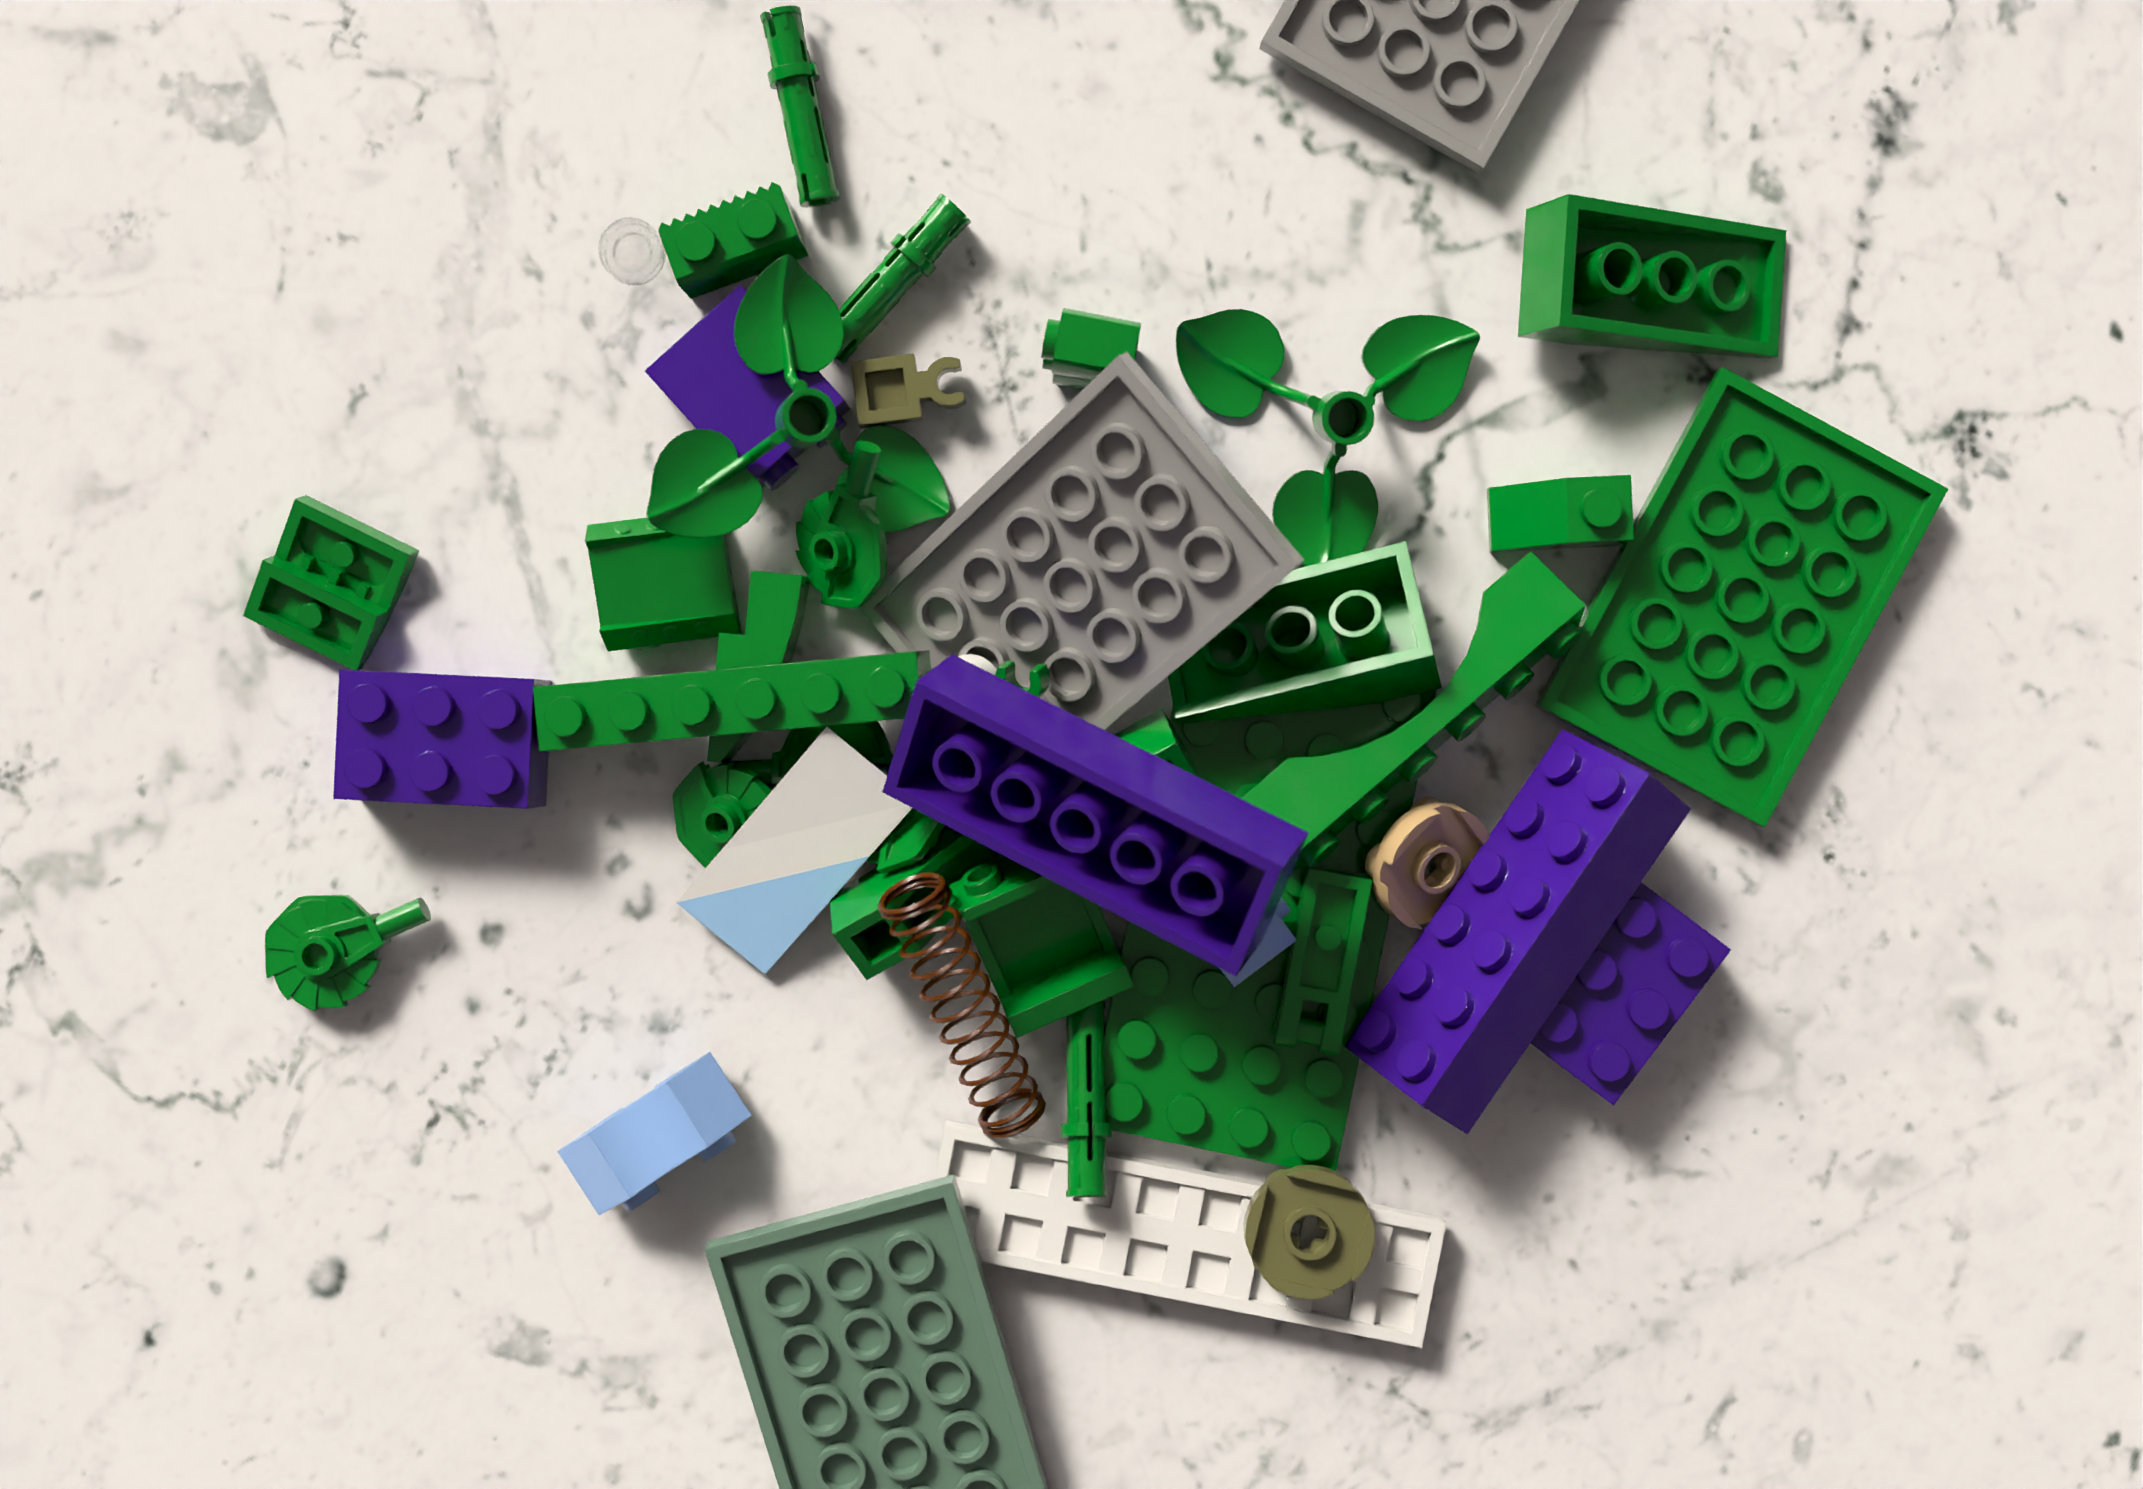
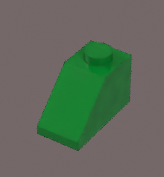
[1487,475,1634,552]

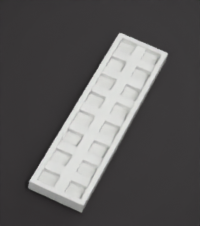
[934,1120,1447,1348]

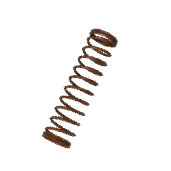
[877,872,1046,1138]

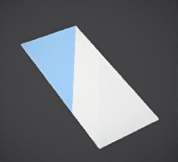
[676,727,912,974]

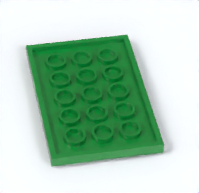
[1535,367,1948,827]

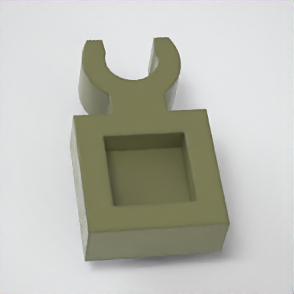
[850,353,966,428]

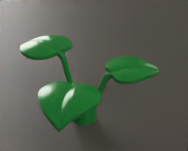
[646,254,950,538]
[1175,309,1480,567]

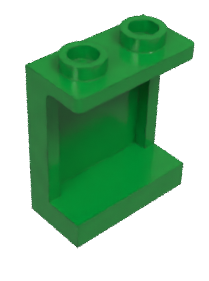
[949,859,1134,1038]

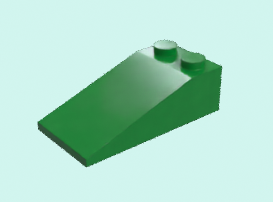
[1518,194,1786,359]
[1168,541,1442,724]

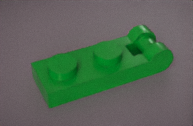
[1273,867,1372,1056]

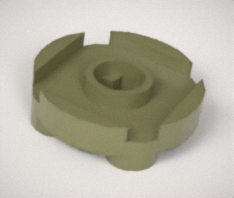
[1243,1165,1375,1300]

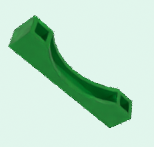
[1241,552,1586,873]
[533,650,931,752]
[830,708,1200,980]

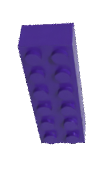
[882,654,1309,976]
[1344,729,1691,1135]

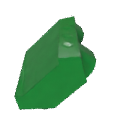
[585,518,741,652]

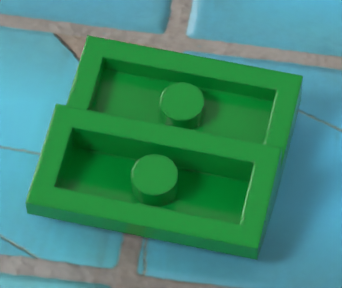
[243,495,420,670]

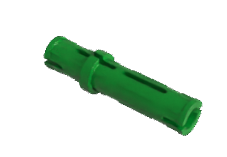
[760,5,840,207]
[835,193,971,365]
[1061,1001,1112,1198]

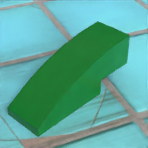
[707,571,809,762]

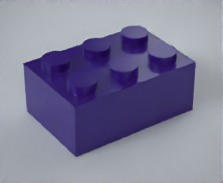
[333,669,552,809]
[1530,882,1731,1106]

